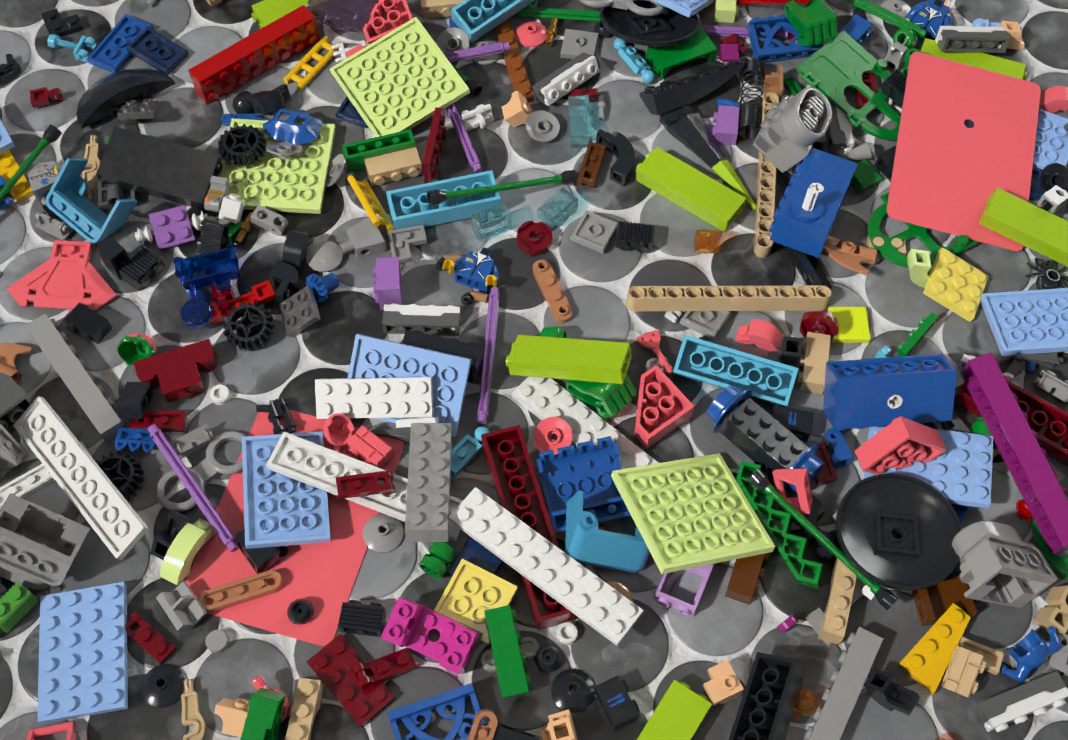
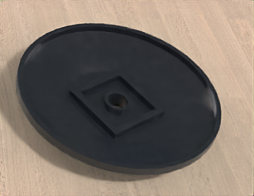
[600,0,700,47]
[836,473,962,591]

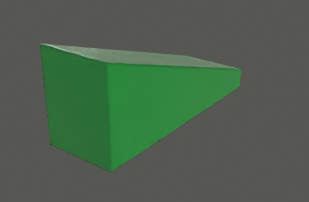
[783,77,803,97]

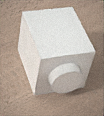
[218,194,246,224]

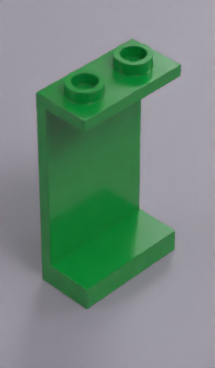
[646,26,717,80]

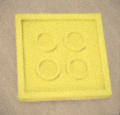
[923,248,989,322]
[434,559,518,645]

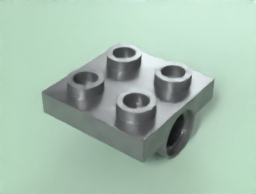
[117,99,160,124]
[98,179,137,210]
[279,286,320,337]

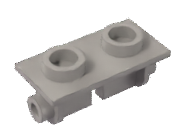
[35,211,74,241]
[1034,370,1068,402]
[170,424,214,459]

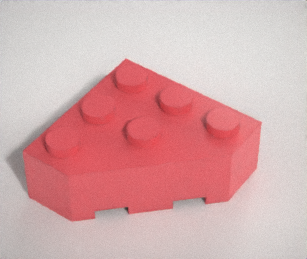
[363,0,413,45]
[634,365,694,449]
[855,416,947,475]

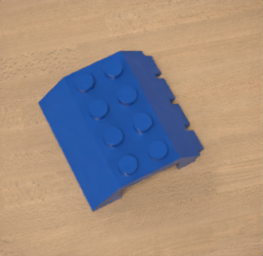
[536,436,631,533]

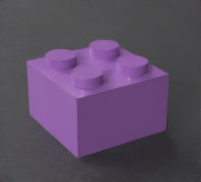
[373,257,403,310]

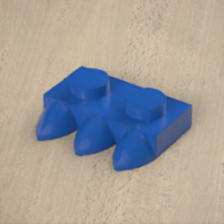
[115,427,157,453]

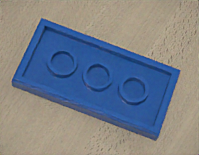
[87,14,154,73]

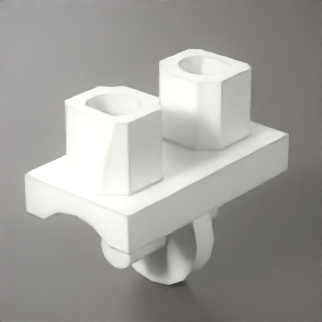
[461,104,494,132]

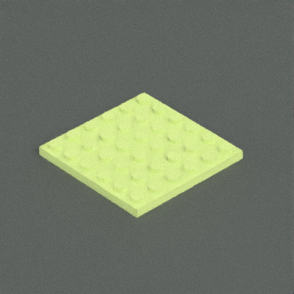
[329,17,470,137]
[218,119,336,214]
[611,453,775,574]

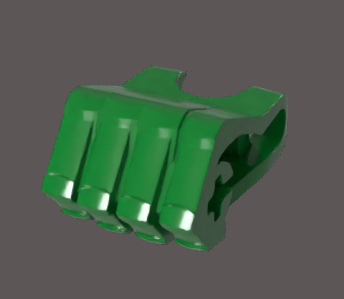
[784,0,838,46]
[566,373,638,419]

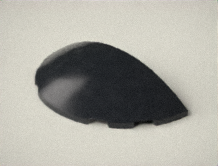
[76,68,175,129]

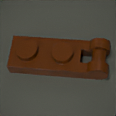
[577,142,606,188]

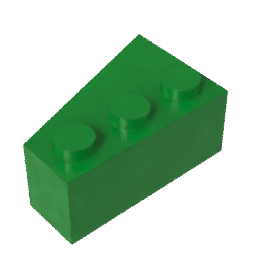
[240,688,286,740]

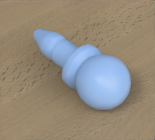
[972,18,1001,27]

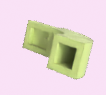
[907,249,933,288]
[160,518,216,585]

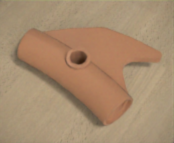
[822,236,877,275]
[0,343,33,384]

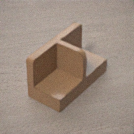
[763,64,783,103]

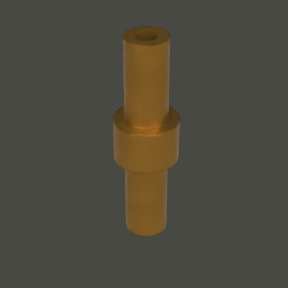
[546,17,558,46]
[234,212,253,245]

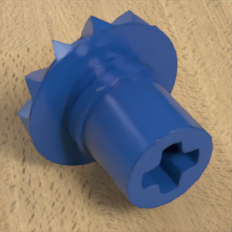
[306,273,339,303]

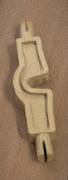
[82,135,100,202]
[181,679,207,740]

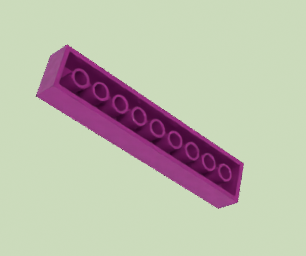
[960,352,1068,556]

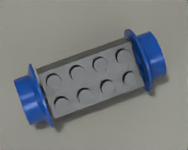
[706,385,825,494]

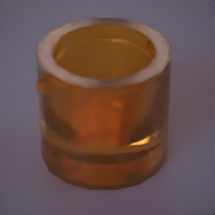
[694,229,719,253]

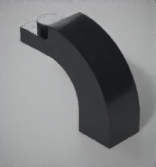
[596,129,635,187]

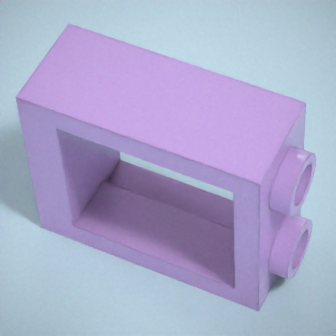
[654,564,714,616]

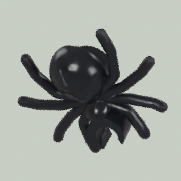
[1026,258,1068,290]

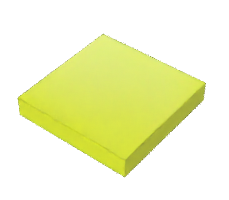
[827,307,870,343]

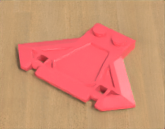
[6,240,117,311]

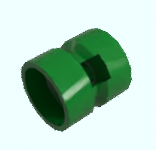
[418,542,457,579]

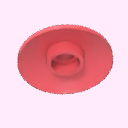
[515,21,547,48]
[533,417,573,455]

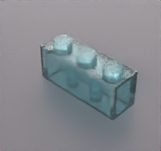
[568,95,596,148]

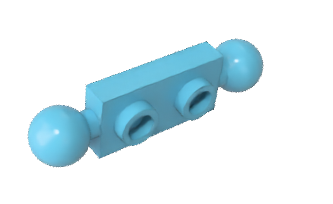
[614,38,655,84]
[451,427,489,476]

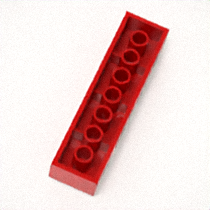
[188,5,320,105]

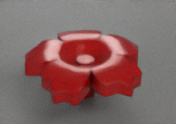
[1016,500,1033,523]

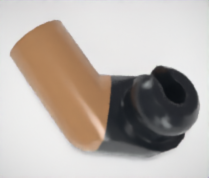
[436,254,461,271]
[461,290,489,306]

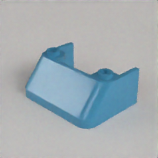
[46,158,138,243]
[565,491,650,573]

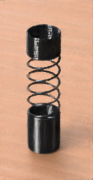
[738,59,765,139]

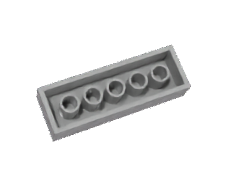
[405,423,452,542]

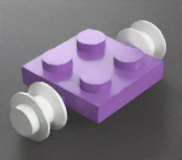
[135,205,208,250]

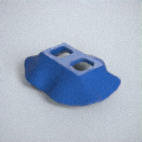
[263,109,322,145]

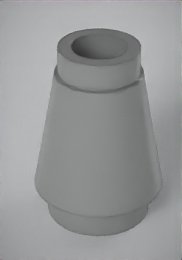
[847,142,875,161]

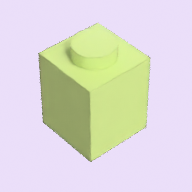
[714,0,739,23]

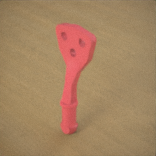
[637,330,673,374]

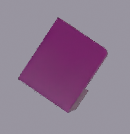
[719,44,739,62]

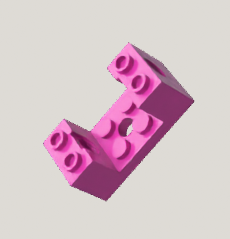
[381,597,483,674]

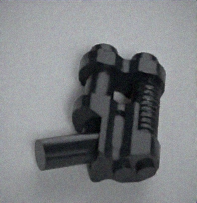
[0,54,22,87]
[256,399,297,435]

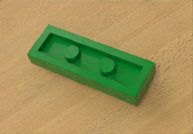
[897,312,938,357]

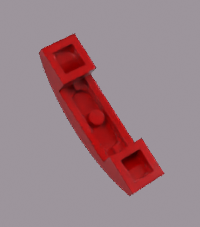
[198,280,276,325]

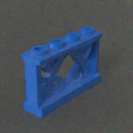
[746,14,823,63]
[387,683,485,740]

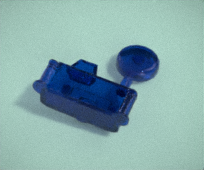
[173,243,240,329]

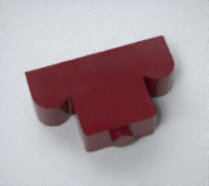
[133,339,217,403]

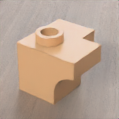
[999,21,1025,50]
[502,90,533,128]
[703,660,744,705]
[214,697,250,738]
[540,709,578,740]

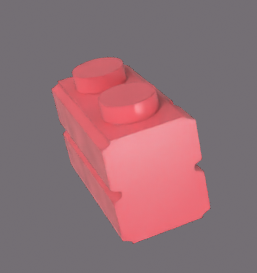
[347,425,394,469]

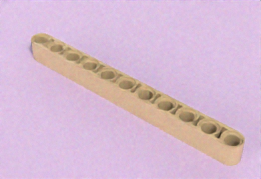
[754,92,779,258]
[626,285,831,312]

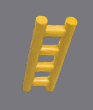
[283,35,340,91]
[347,175,394,231]

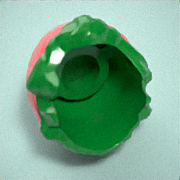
[117,333,157,366]

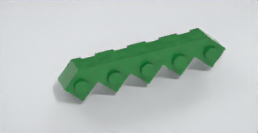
[736,461,824,589]

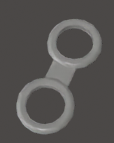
[579,0,665,16]
[156,431,247,512]

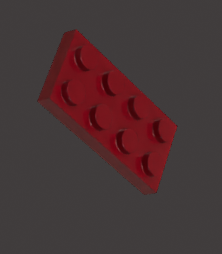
[423,107,447,184]
[307,634,395,728]

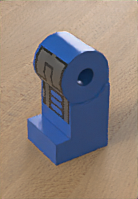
[822,428,853,469]

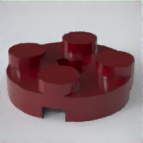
[516,221,553,257]
[800,310,839,341]

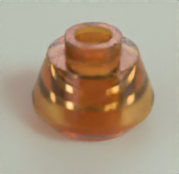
[793,687,818,717]

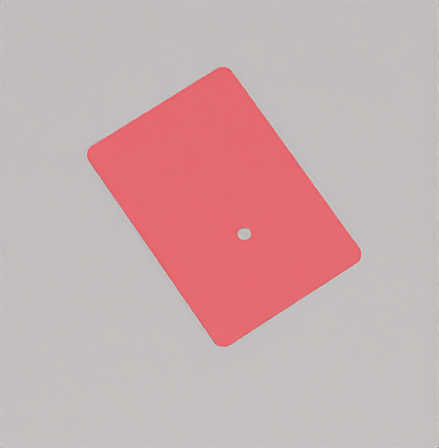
[887,52,1041,251]
[185,410,404,646]

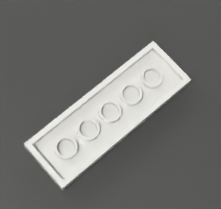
[315,377,434,419]

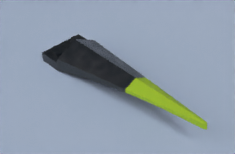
[659,104,756,210]

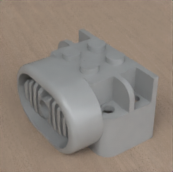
[752,87,832,173]
[0,493,90,590]
[952,521,1057,608]

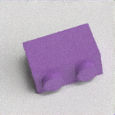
[712,105,739,145]

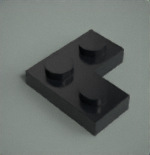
[41,8,84,38]

